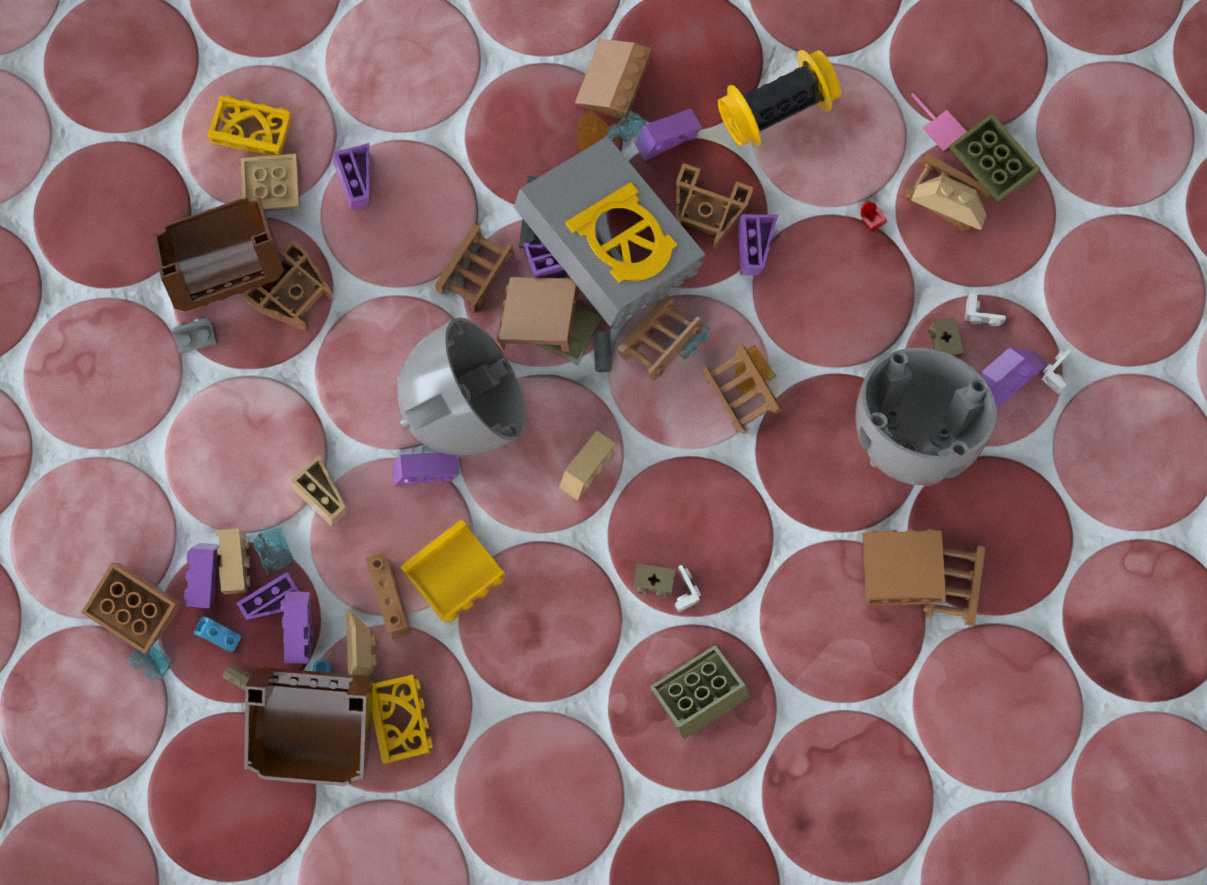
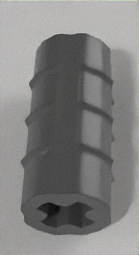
[593,331,612,373]

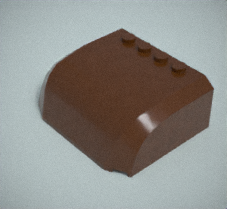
[153,197,284,311]
[244,667,373,786]

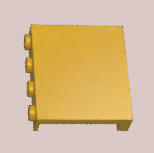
[400,519,506,624]

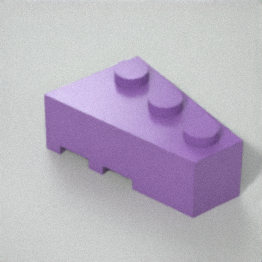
[634,109,702,161]
[333,143,369,211]
[737,214,778,275]
[524,243,568,278]
[392,453,459,487]
[184,543,220,608]
[236,572,301,620]
[281,592,314,664]

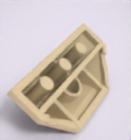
[911,175,986,230]
[346,611,377,677]

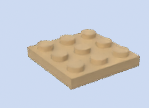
[241,154,300,211]

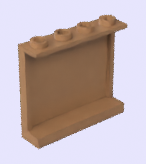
[497,277,579,352]
[863,529,946,606]

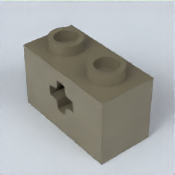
[928,317,964,358]
[633,563,675,598]

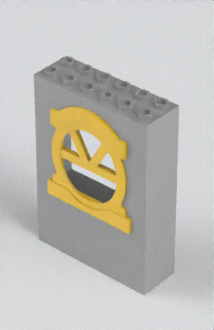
[514,136,705,327]

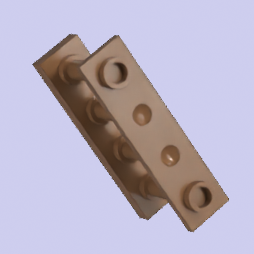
[902,153,990,232]
[435,223,514,312]
[617,294,704,381]
[703,344,783,434]
[923,539,986,626]
[366,552,412,639]

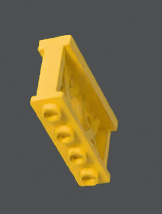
[207,95,293,156]
[372,674,433,764]

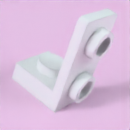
[965,293,1006,326]
[1041,348,1072,394]
[675,565,701,612]

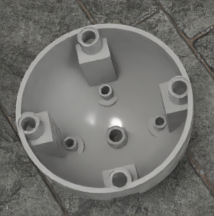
[396,317,526,456]
[855,348,997,486]

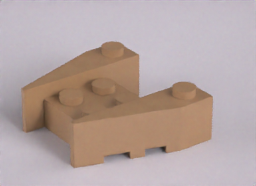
[676,163,754,249]
[242,240,334,331]

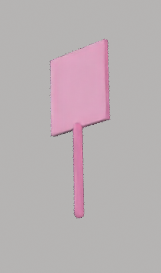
[911,93,967,151]

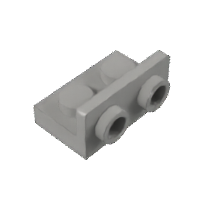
[172,317,217,354]

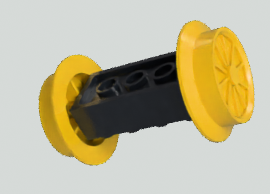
[718,50,841,147]

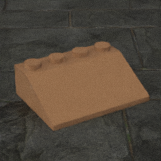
[575,39,652,122]
[81,563,183,654]

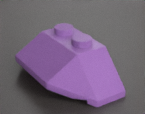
[981,348,1048,410]

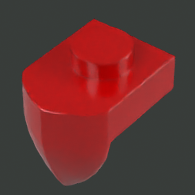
[860,201,888,232]

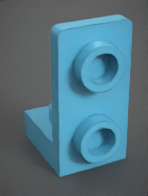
[193,616,241,653]

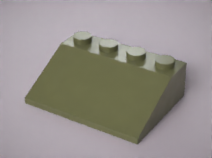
[949,113,1041,202]
[535,303,603,365]
[650,645,750,739]

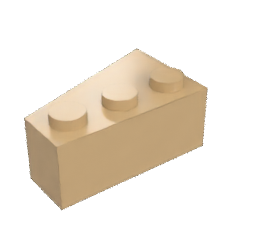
[559,431,616,501]
[291,455,346,527]
[215,528,251,595]

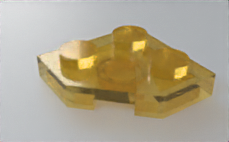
[577,110,617,152]
[734,345,776,395]

